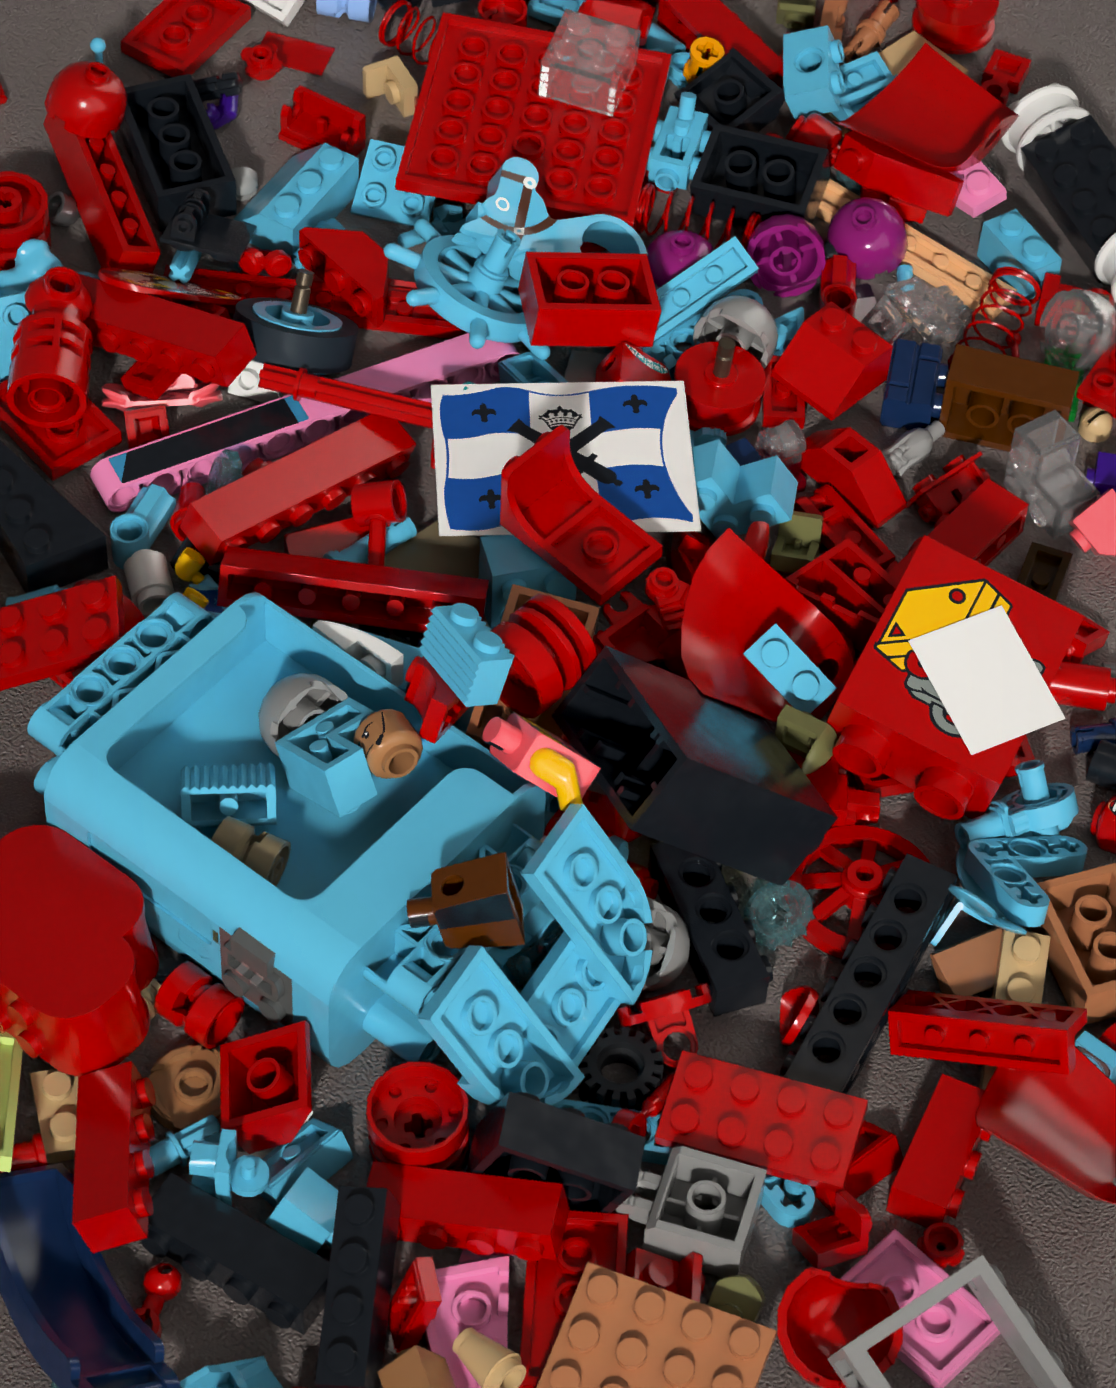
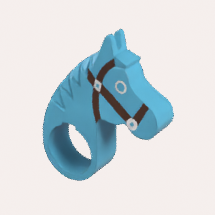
[451,157,648,282]

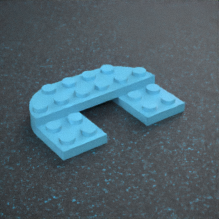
[417,804,653,1106]

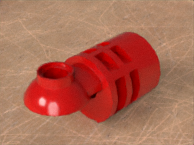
[6,266,93,428]

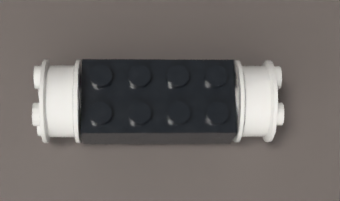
[1001,83,1116,303]

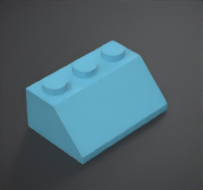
[233,143,359,264]

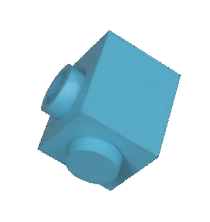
[265,1167,338,1254]

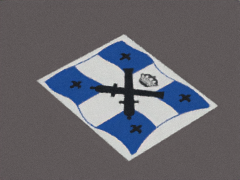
[430,381,701,536]

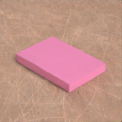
[840,1228,1001,1388]

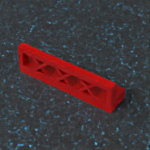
[888,990,1087,1075]

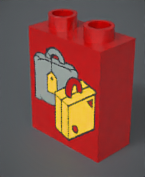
[826,535,1085,820]

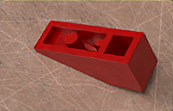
[834,131,964,217]

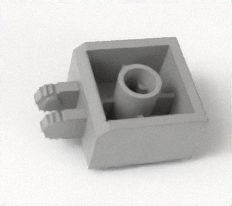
[616,1146,767,1278]

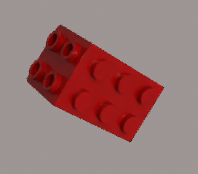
[500,425,663,606]

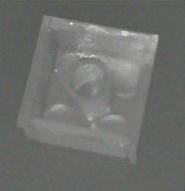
[538,9,641,117]

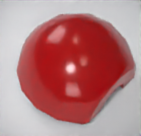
[777,1267,903,1388]

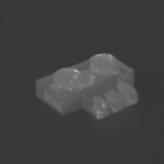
[883,277,973,345]

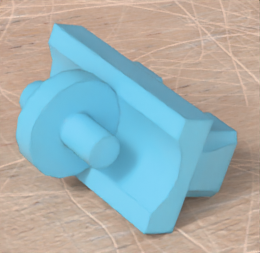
[189,1129,270,1207]

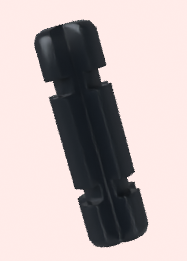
[193,72,243,102]

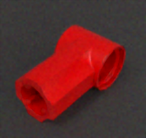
[818,254,857,317]

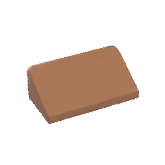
[930,927,1004,996]

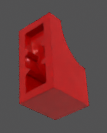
[404,656,470,744]

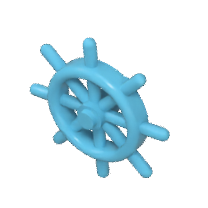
[383,219,551,360]

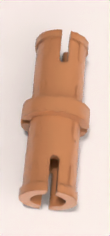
[843,0,899,63]

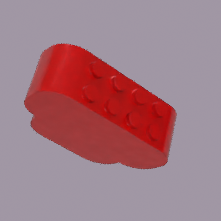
[0,825,159,1076]

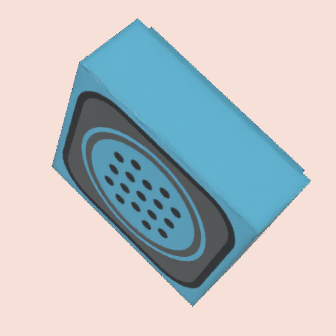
[1075,1031,1116,1084]

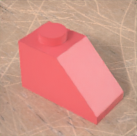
[1068,488,1116,557]

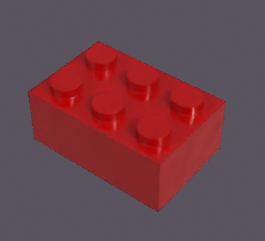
[518,252,661,347]

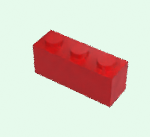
[886,1074,992,1228]

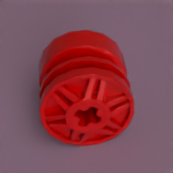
[490,594,597,718]
[366,1062,469,1171]

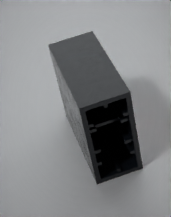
[551,645,838,886]

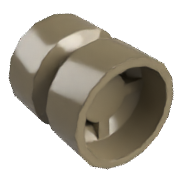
[212,816,291,887]

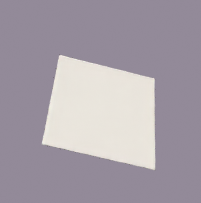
[908,605,1066,755]

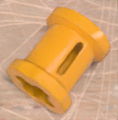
[683,37,725,84]

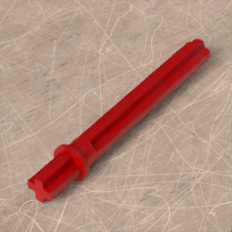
[258,363,433,429]

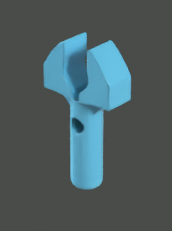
[397,204,466,249]

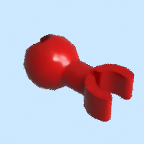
[134,1263,183,1338]

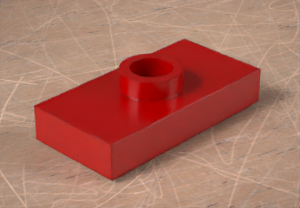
[388,1257,442,1353]

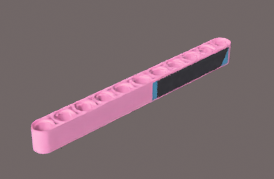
[90,333,520,513]

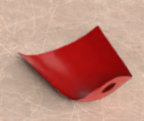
[832,43,1019,172]
[681,528,855,722]
[975,1047,1116,1204]

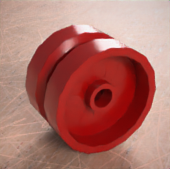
[0,171,51,271]

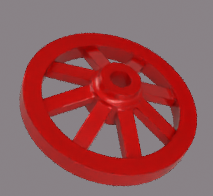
[783,825,931,959]

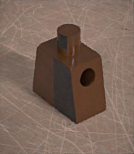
[407,852,525,949]

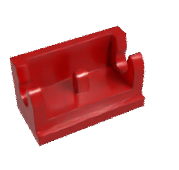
[279,85,366,157]

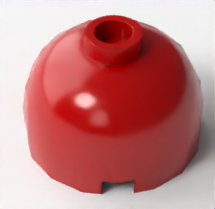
[44,61,127,139]

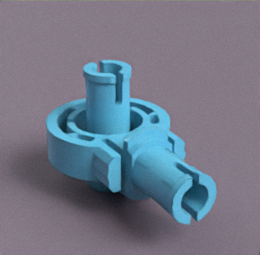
[954,760,1079,851]

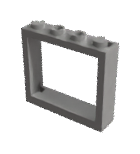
[827,1254,1073,1388]

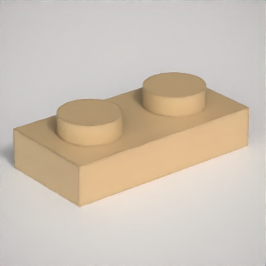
[30,1069,78,1164]

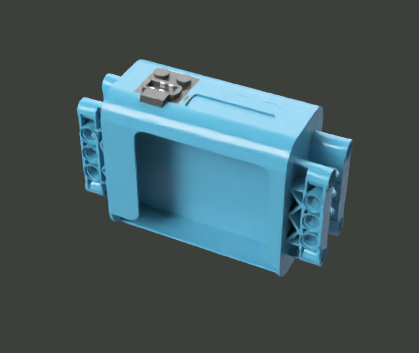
[27,592,562,1068]

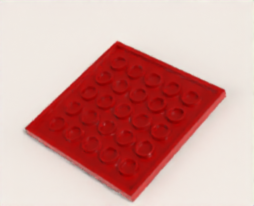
[395,12,672,228]

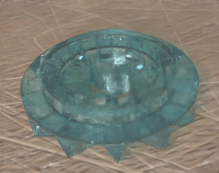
[206,449,243,495]
[743,880,815,951]

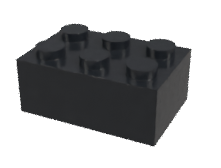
[690,123,830,226]
[466,1091,646,1213]

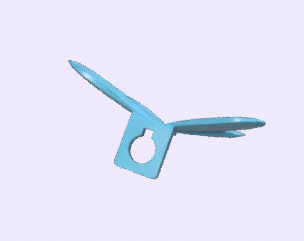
[930,847,1027,947]

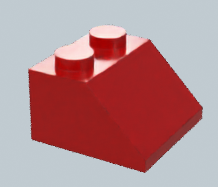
[771,301,893,421]
[220,1020,312,1154]

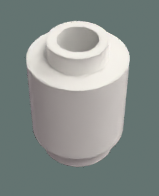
[124,549,175,616]

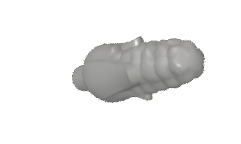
[881,421,945,478]

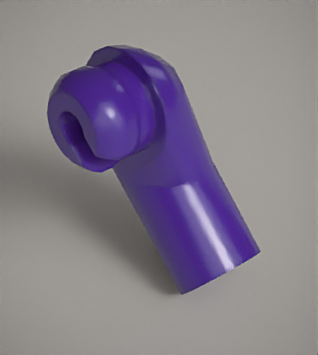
[205,94,239,130]

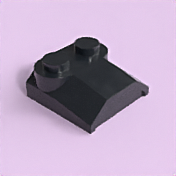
[674,48,785,133]

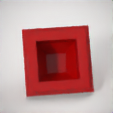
[123,405,170,449]

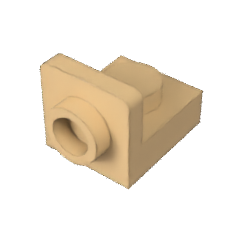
[362,55,418,118]

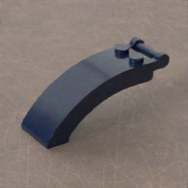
[0,1163,181,1388]

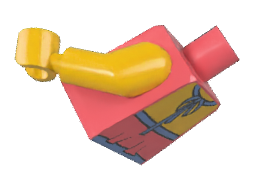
[483,713,601,811]

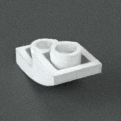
[313,620,404,687]

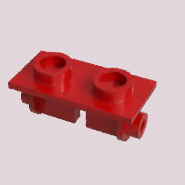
[906,451,990,522]

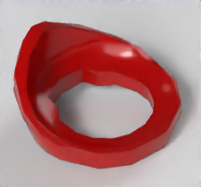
[780,985,819,1047]

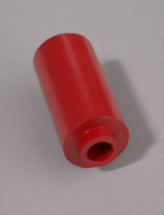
[1049,661,1116,711]

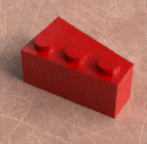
[785,538,899,652]

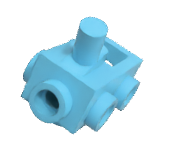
[647,92,712,191]

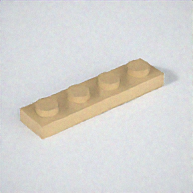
[979,930,1051,1090]

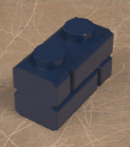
[880,338,949,430]

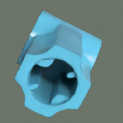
[110,483,176,570]

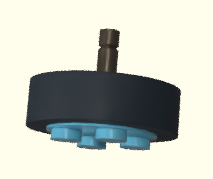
[233,269,359,375]

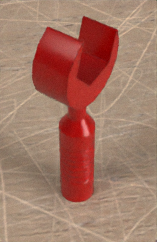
[611,1073,674,1137]

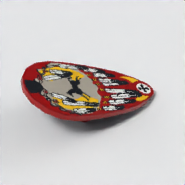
[98,267,245,305]

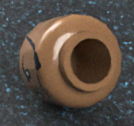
[353,709,423,779]

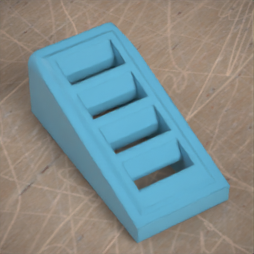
[498,351,569,384]

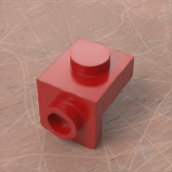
[792,1190,872,1269]

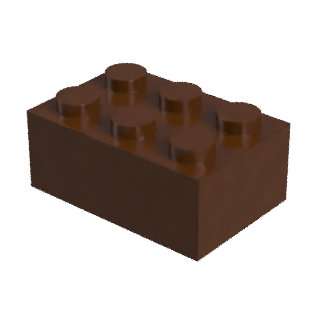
[939,344,1080,463]

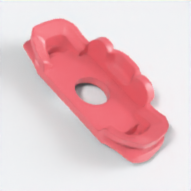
[101,373,223,411]

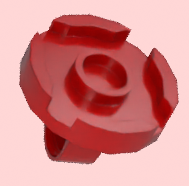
[617,983,713,1068]

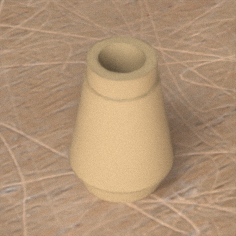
[452,1327,526,1388]

